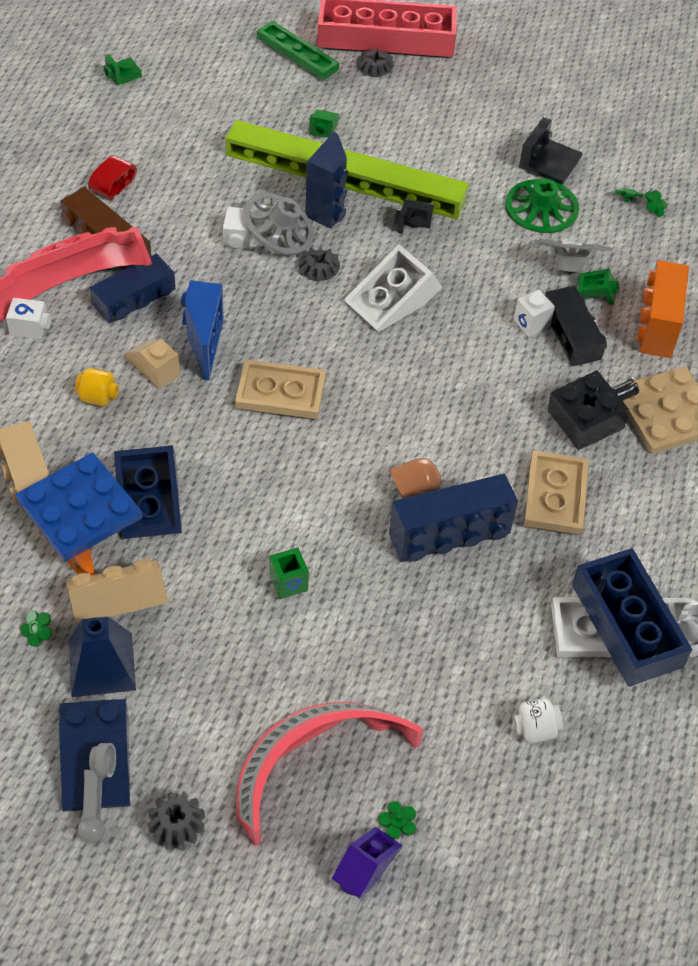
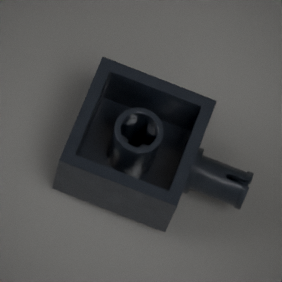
[548,370,639,450]

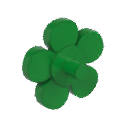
[615,188,643,203]
[645,190,667,217]
[21,611,52,647]
[379,801,416,839]

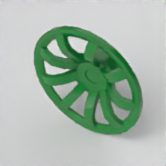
[505,179,579,233]

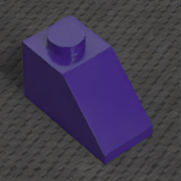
[331,826,403,899]

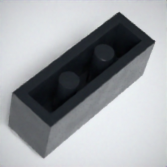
[545,285,607,366]

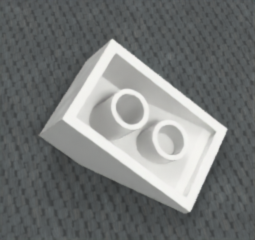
[344,244,442,332]

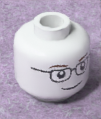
[513,698,563,744]

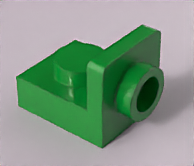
[103,54,142,86]
[309,109,339,138]
[578,269,620,305]

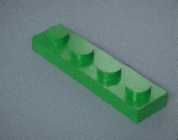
[257,21,339,81]

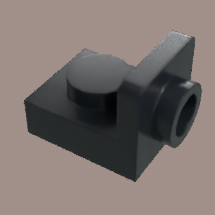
[394,199,434,234]

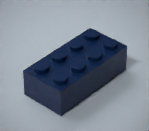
[389,473,518,562]
[572,548,692,687]

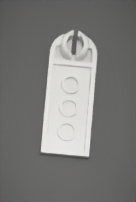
[551,597,698,657]

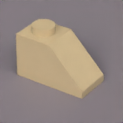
[125,339,180,389]

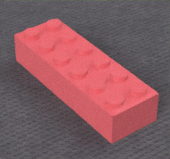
[317,0,457,57]

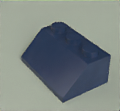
[305,132,348,229]

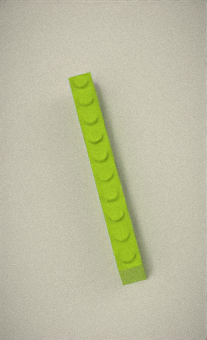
[225,119,469,220]

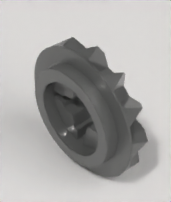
[357,48,394,76]
[299,246,340,281]

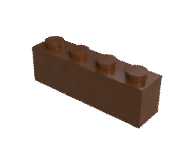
[60,186,151,270]

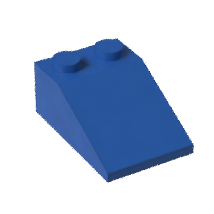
[181,280,224,381]

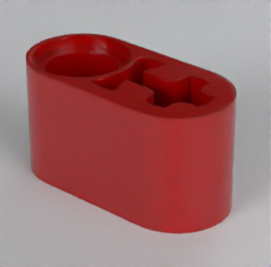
[88,155,137,200]

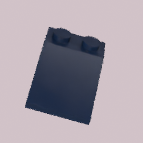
[114,445,182,539]
[59,699,131,812]

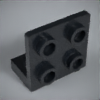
[519,117,582,184]

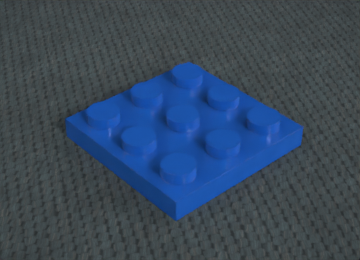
[15,452,142,562]

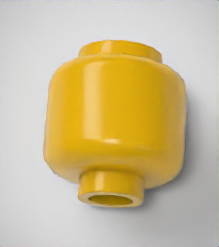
[75,367,119,407]

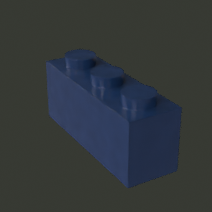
[89,253,176,324]

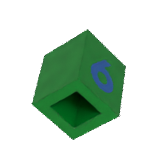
[269,547,309,600]

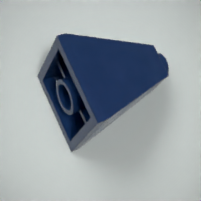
[69,616,136,698]

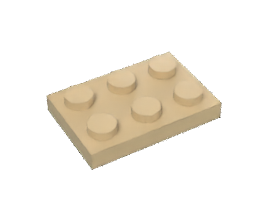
[235,359,326,419]
[523,450,589,535]

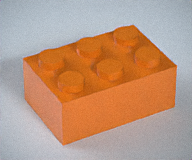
[636,260,689,358]

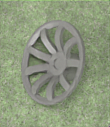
[243,193,314,255]
[534,239,612,272]

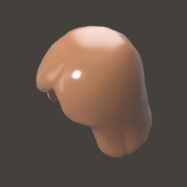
[389,458,441,498]

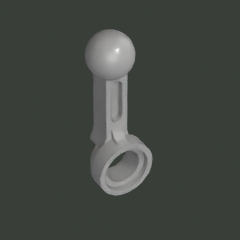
[77,743,116,843]

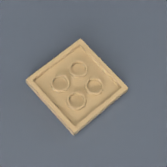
[614,366,698,454]

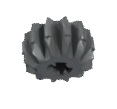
[147,791,205,851]

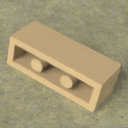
[0,421,50,513]
[66,558,168,625]

